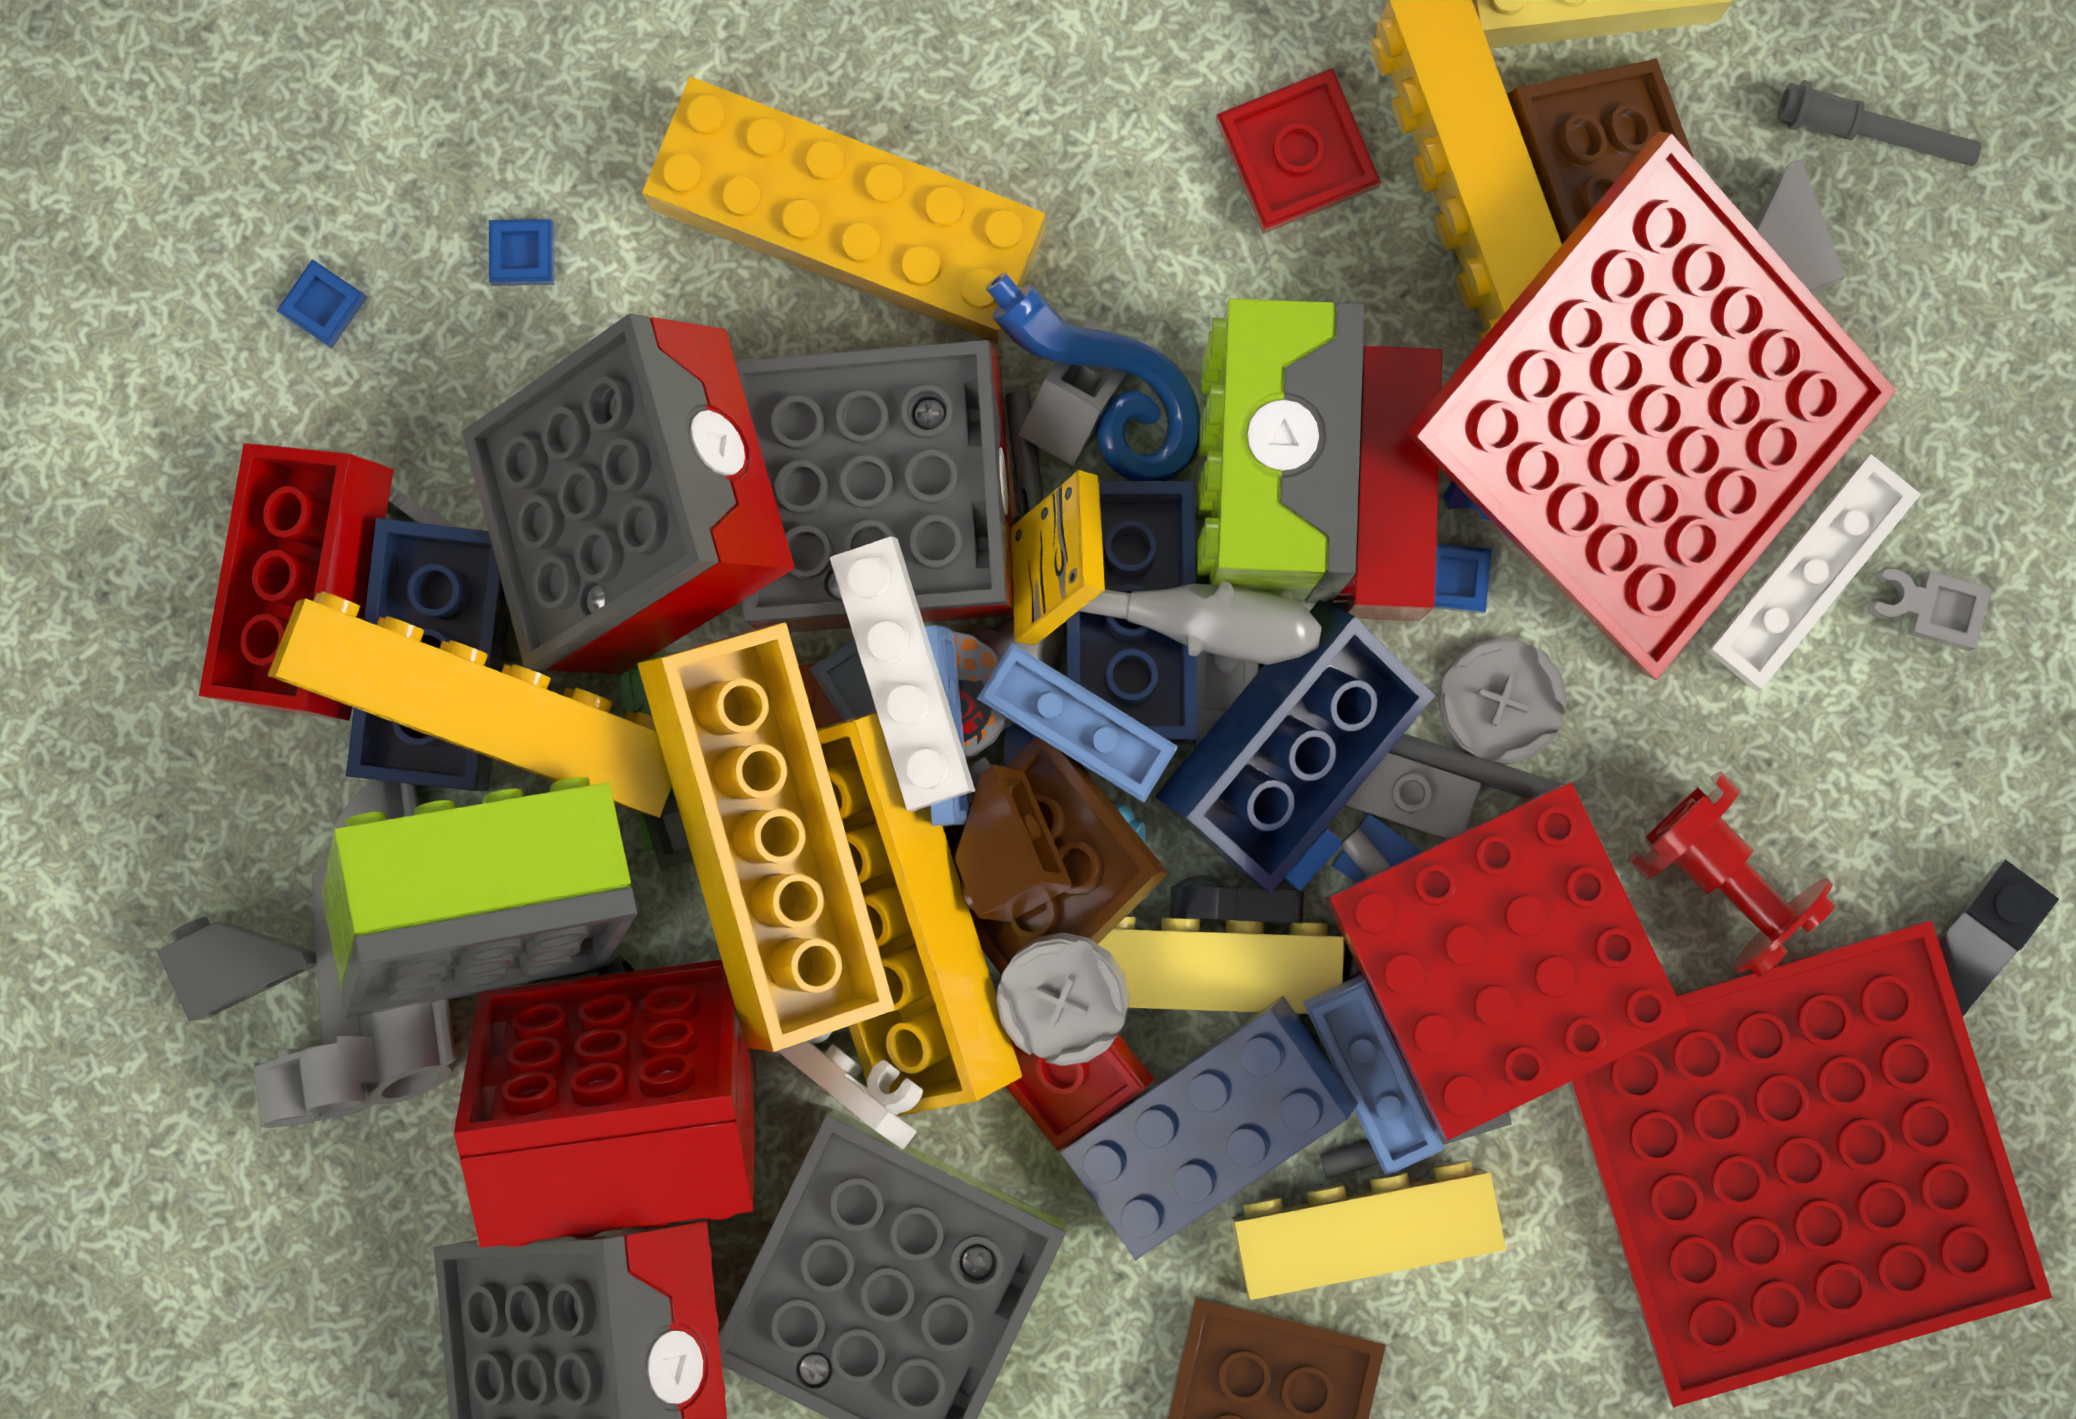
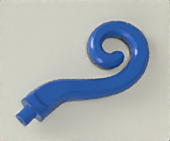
[986,272,1201,481]

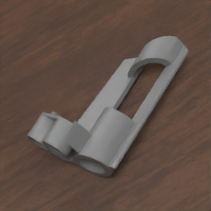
[253,780,457,1128]

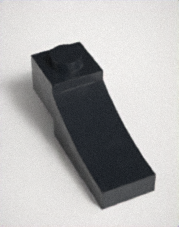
[1937,859,2059,1016]

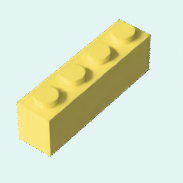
[1472,0,1733,49]
[1098,917,1344,1014]
[1231,1160,1506,1300]

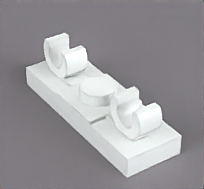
[778,1032,923,1149]

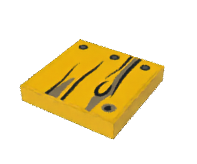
[1010,470,1105,646]

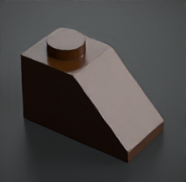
[955,765,1073,922]

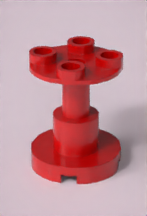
[1627,771,1836,977]

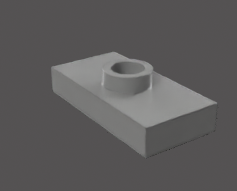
[1343,753,1481,840]

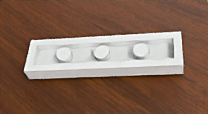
[1707,454,1921,691]
[830,536,975,811]

